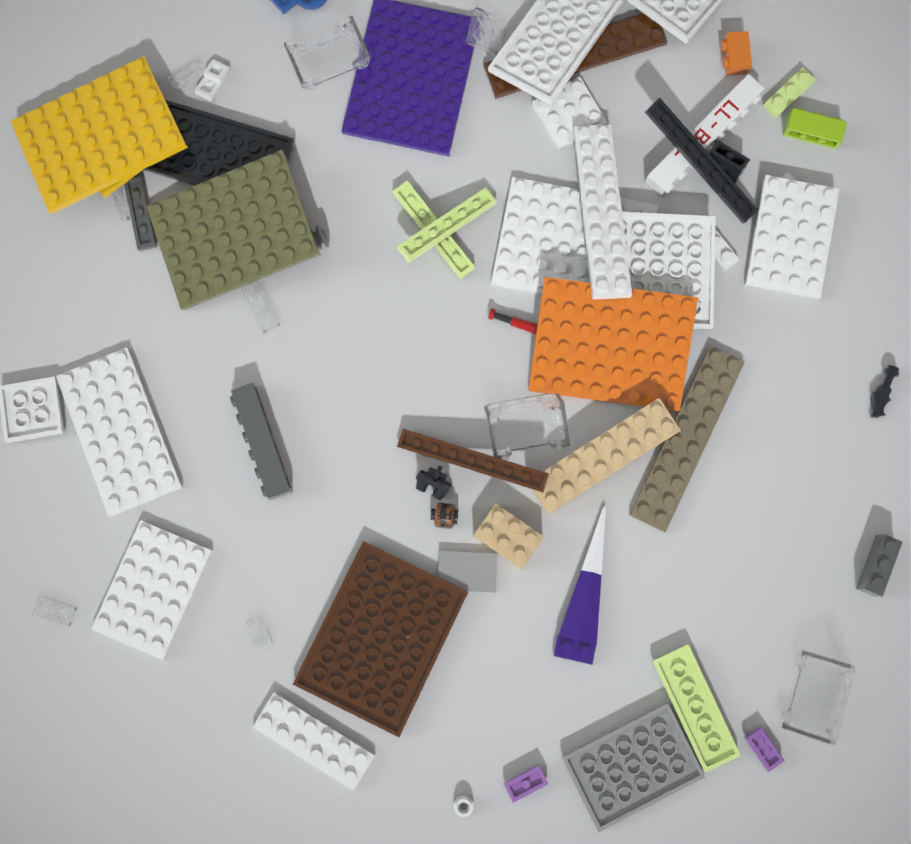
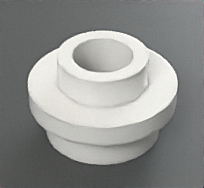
[454,796,474,817]

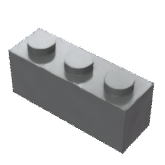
[856,534,903,597]

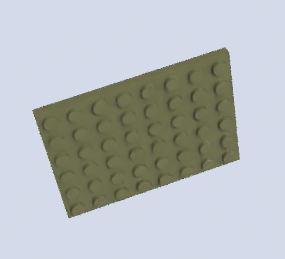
[146,150,320,310]

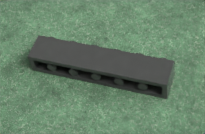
[230,383,293,500]

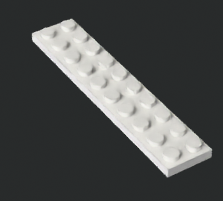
[573,125,632,300]

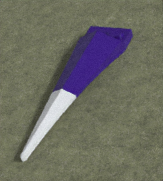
[553,507,606,665]

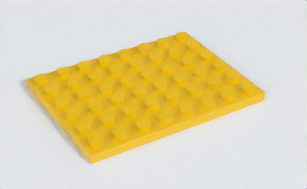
[10,56,188,214]

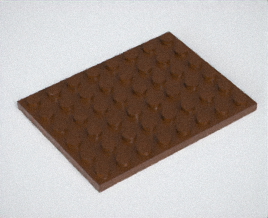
[293,541,468,737]

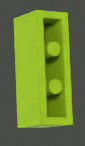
[783,108,847,149]

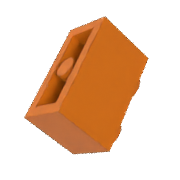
[720,31,752,75]

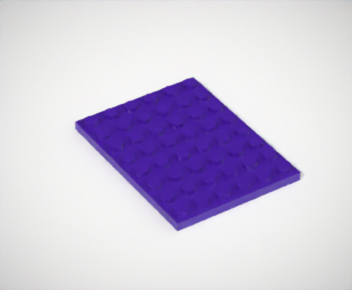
[341,0,481,157]

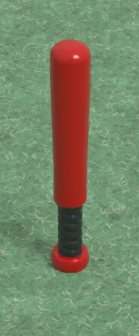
[488,308,538,335]

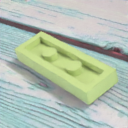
[763,68,816,118]

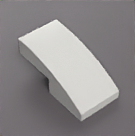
[195,59,229,102]

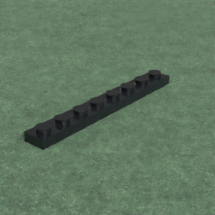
[645,98,758,224]

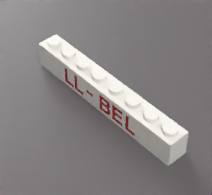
[645,74,765,196]

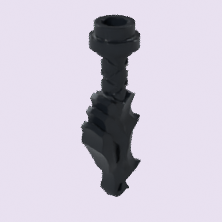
[870,365,899,418]

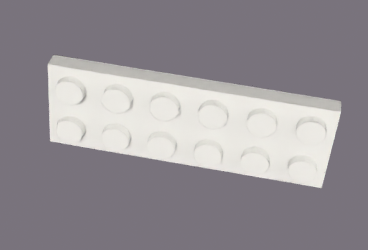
[253,692,375,791]

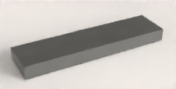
[124,176,157,251]

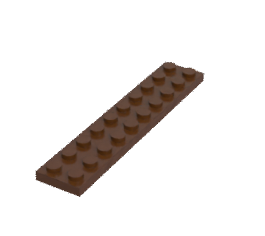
[483,13,668,99]

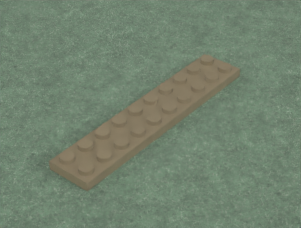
[629,345,745,533]

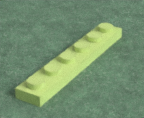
[392,181,475,280]
[397,187,497,263]

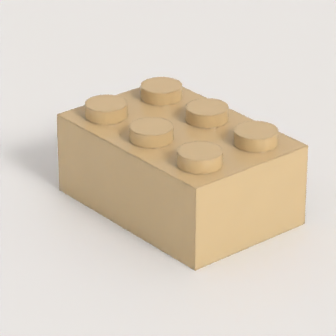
[473,504,544,570]

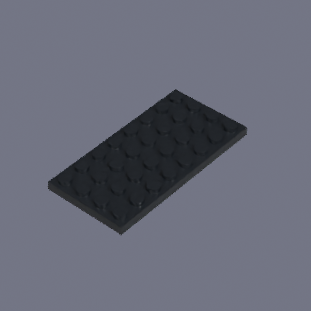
[143,100,295,186]

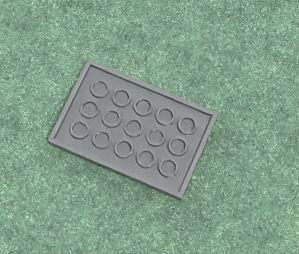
[562,703,705,832]

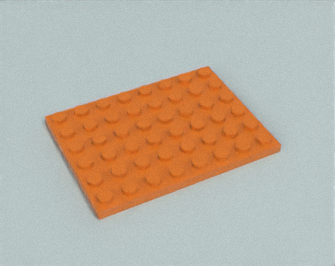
[528,277,698,411]

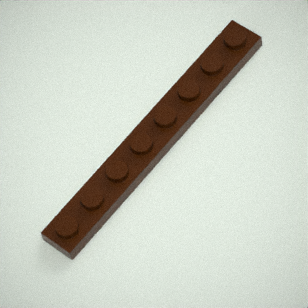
[397,429,549,493]

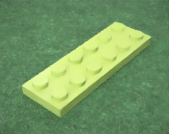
[652,644,741,772]

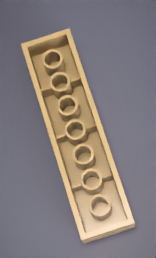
[532,398,681,515]

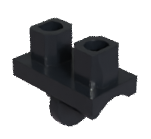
[416,465,452,500]

